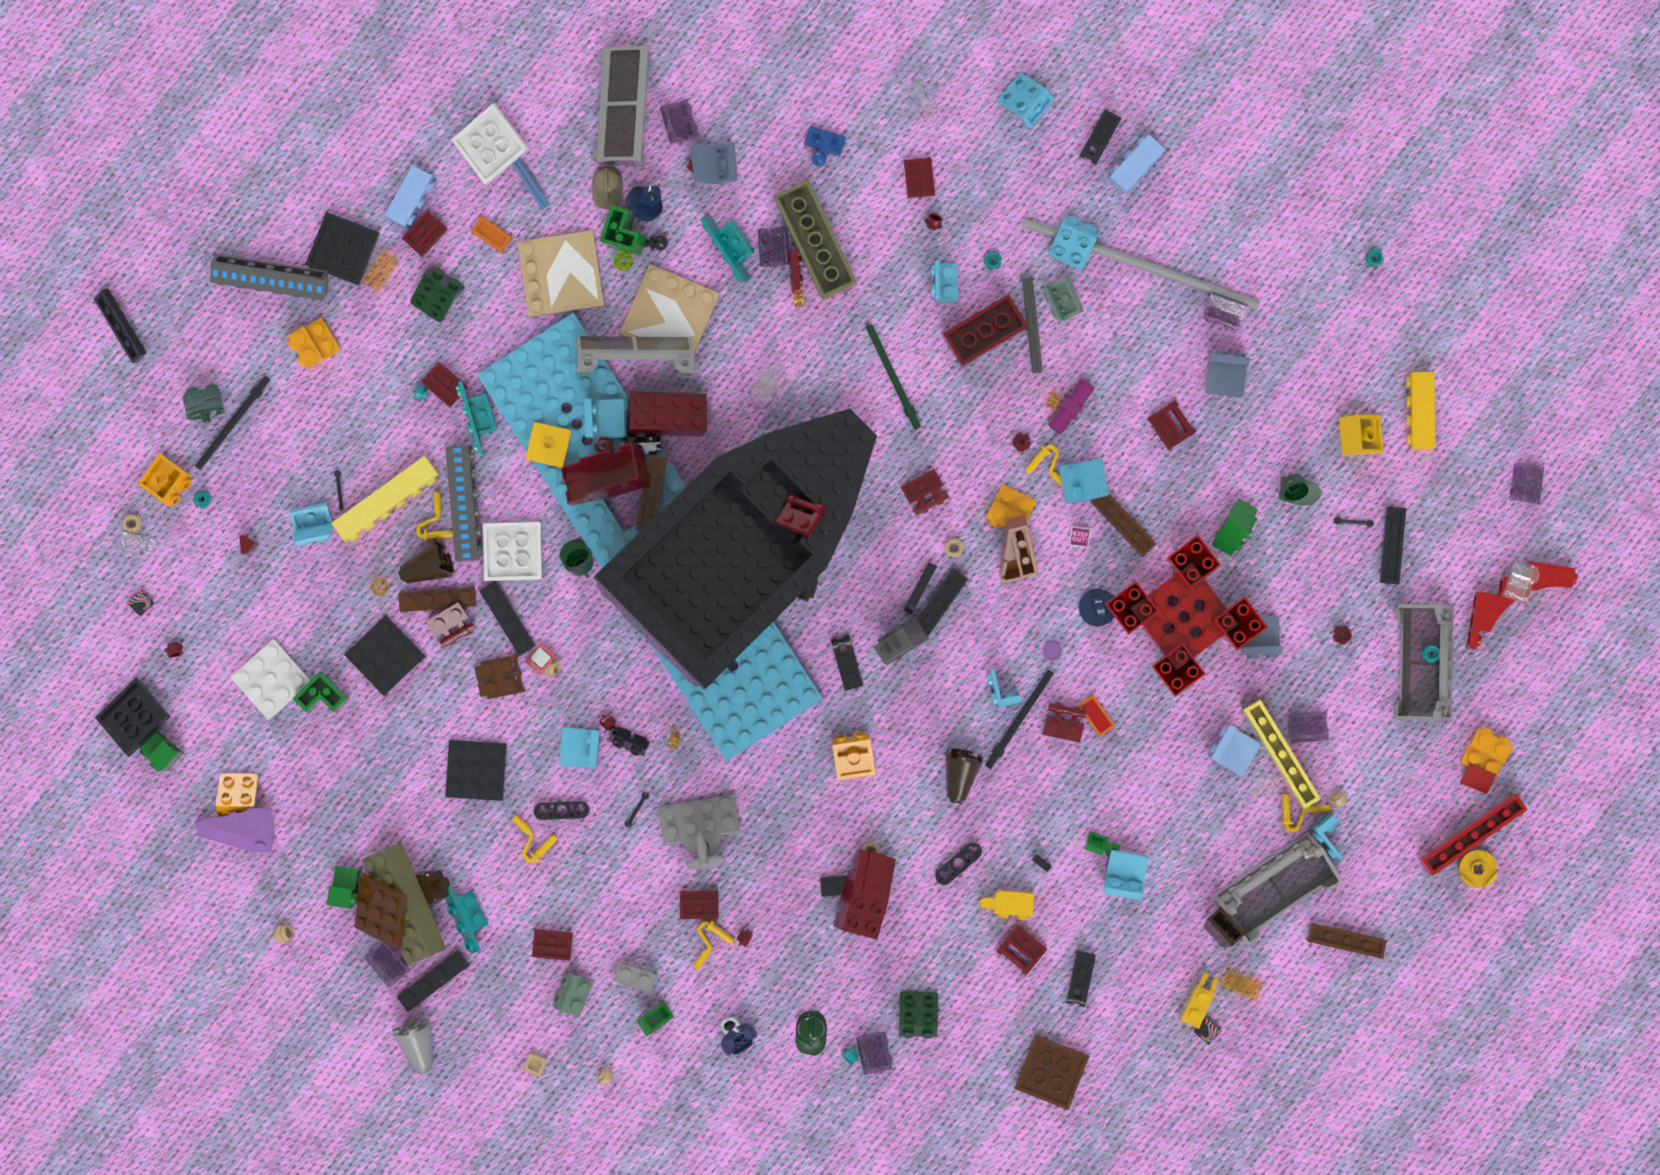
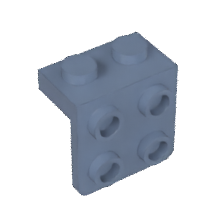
[691,142,737,184]
[1205,351,1250,398]
[1241,616,1282,658]

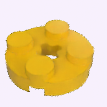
[1458,850,1498,888]

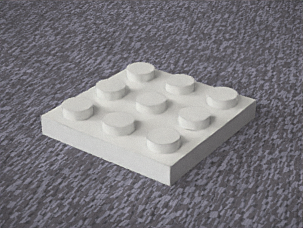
[451,104,529,185]
[483,522,542,581]
[230,639,310,720]

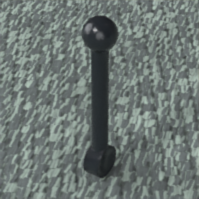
[334,470,343,510]
[1334,517,1374,527]
[625,792,649,828]

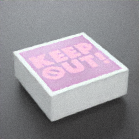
[1069,526,1091,548]

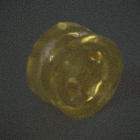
[793,290,804,308]
[1045,392,1062,411]
[371,578,389,595]
[668,732,681,750]

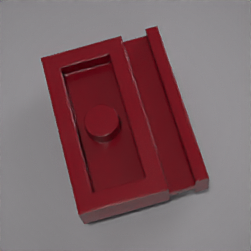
[904,157,935,199]
[402,210,448,258]
[788,249,803,292]
[421,362,469,408]
[680,891,719,919]
[532,929,573,961]

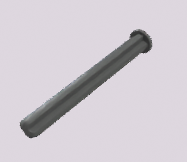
[1020,277,1043,373]

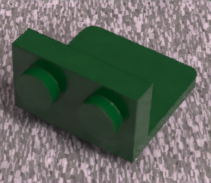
[410,266,465,322]
[899,991,938,1039]

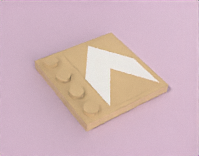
[517,230,605,318]
[620,264,720,354]

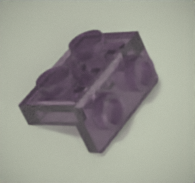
[660,99,697,144]
[758,226,789,267]
[1203,292,1248,331]
[1510,463,1545,504]
[1287,710,1329,743]
[365,942,410,988]
[856,1032,893,1075]

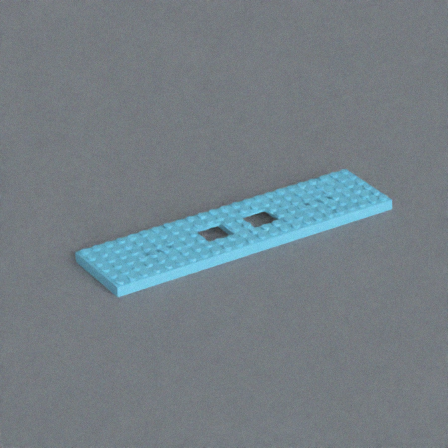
[477,313,823,761]

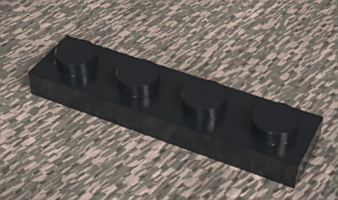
[94,288,147,364]
[1379,506,1406,585]
[917,568,968,636]
[479,581,536,656]
[397,950,470,1012]

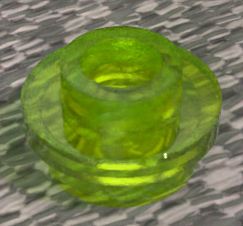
[614,252,633,271]

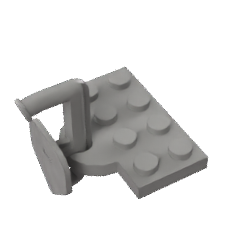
[658,794,740,870]

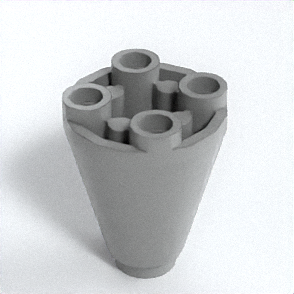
[392,1018,432,1074]

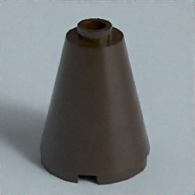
[398,540,454,584]
[945,748,983,804]

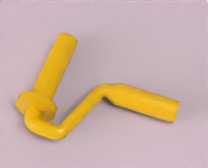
[1024,444,1063,488]
[416,492,453,543]
[1280,794,1330,832]
[512,815,558,863]
[693,919,735,970]

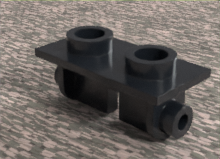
[621,434,661,454]
[609,726,650,757]

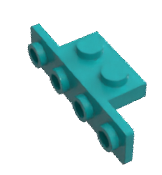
[700,215,755,283]
[456,380,497,456]
[445,886,489,954]

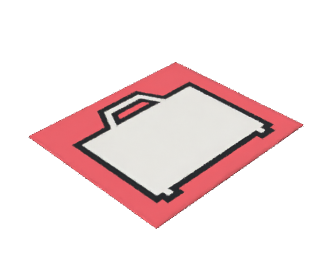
[524,642,556,675]

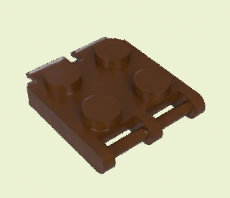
[474,654,526,699]

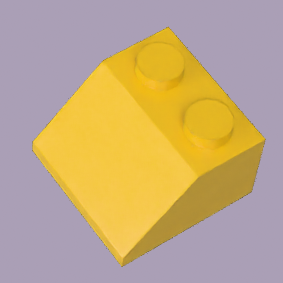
[1339,415,1384,456]

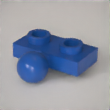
[804,126,846,166]

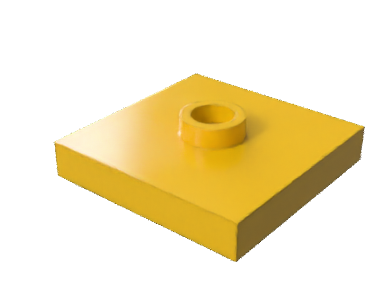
[525,422,572,468]

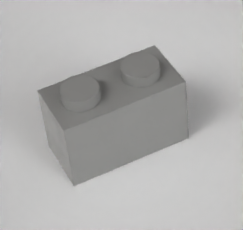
[614,961,658,994]

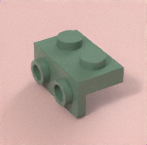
[1043,276,1084,322]
[553,971,593,1017]

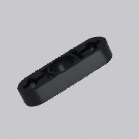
[903,562,937,615]
[533,801,590,820]
[935,842,982,885]

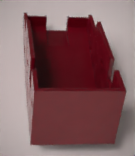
[561,442,650,506]
[833,849,896,940]

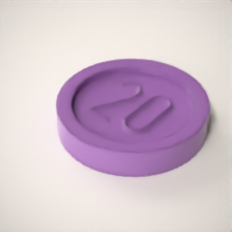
[1043,642,1062,661]

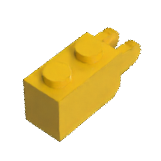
[979,890,1034,920]
[1179,971,1219,1029]

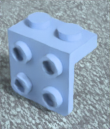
[1209,725,1260,776]

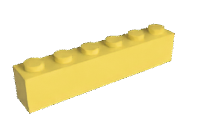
[331,456,440,543]
[1242,700,1321,809]

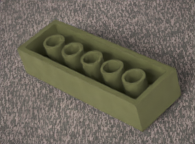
[773,179,857,302]
[362,842,446,965]

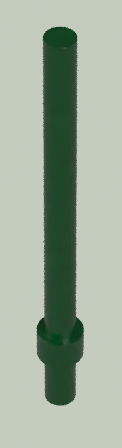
[865,324,921,430]

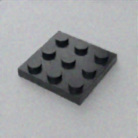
[305,212,380,286]
[344,615,426,696]
[95,677,171,757]
[445,740,507,801]

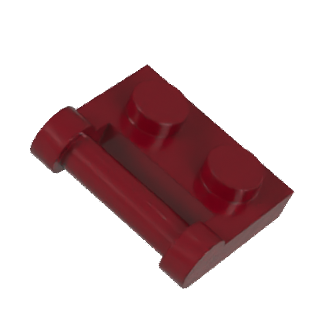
[1147,400,1197,450]
[776,494,826,537]
[996,924,1047,976]

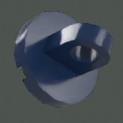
[626,185,663,222]
[1078,588,1114,627]
[720,1017,757,1055]

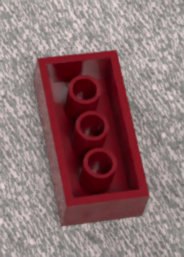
[942,294,1028,368]
[627,391,707,437]

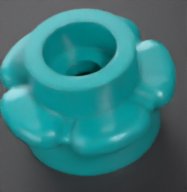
[1365,249,1384,268]
[983,251,1002,270]
[413,384,428,403]
[193,490,212,509]
[1422,644,1440,663]
[841,1047,859,1065]

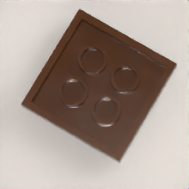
[355,874,407,949]
[1014,1034,1090,1110]

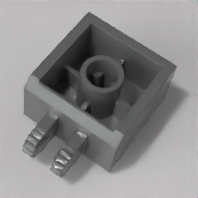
[873,620,929,665]

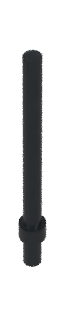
[195,375,271,470]
[985,670,1054,769]

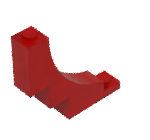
[1466,561,1578,650]

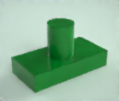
[636,1001,674,1036]

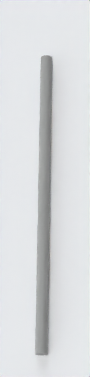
[1022,218,1260,310]

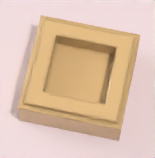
[523,1052,548,1078]

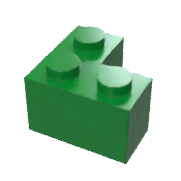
[599,205,647,256]
[1211,498,1258,556]
[292,671,350,712]
[139,730,184,772]
[326,865,363,909]

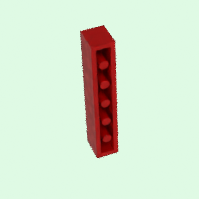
[1418,793,1528,876]

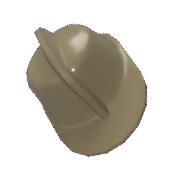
[592,166,623,210]

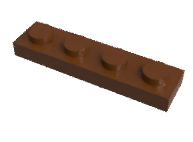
[636,454,668,531]
[1090,494,1156,557]
[398,587,477,612]
[1307,923,1387,959]

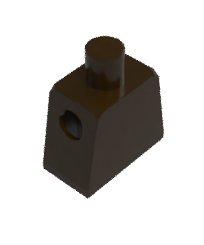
[415,870,450,907]
[1204,906,1246,947]

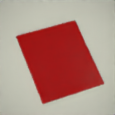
[1460,764,1497,794]

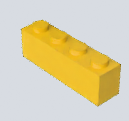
[1405,372,1436,450]

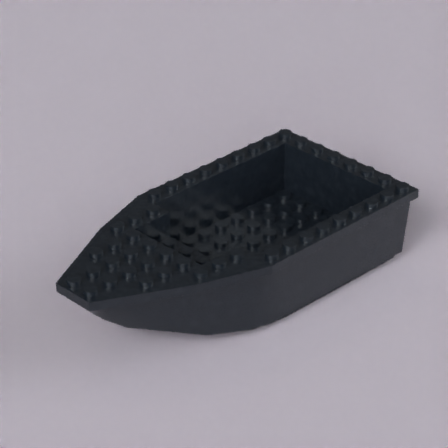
[593,408,877,690]

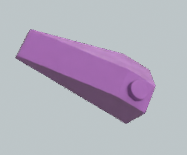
[196,808,275,852]

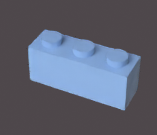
[1109,135,1166,195]
[385,165,435,228]

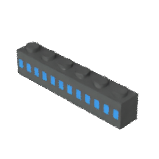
[210,254,329,300]
[445,445,483,562]

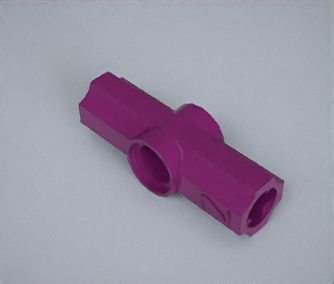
[1048,379,1095,435]

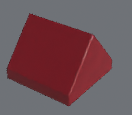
[239,535,258,555]

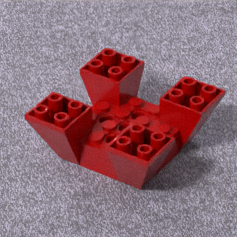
[1105,535,1268,697]

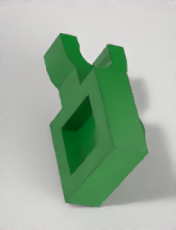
[1084,831,1120,857]

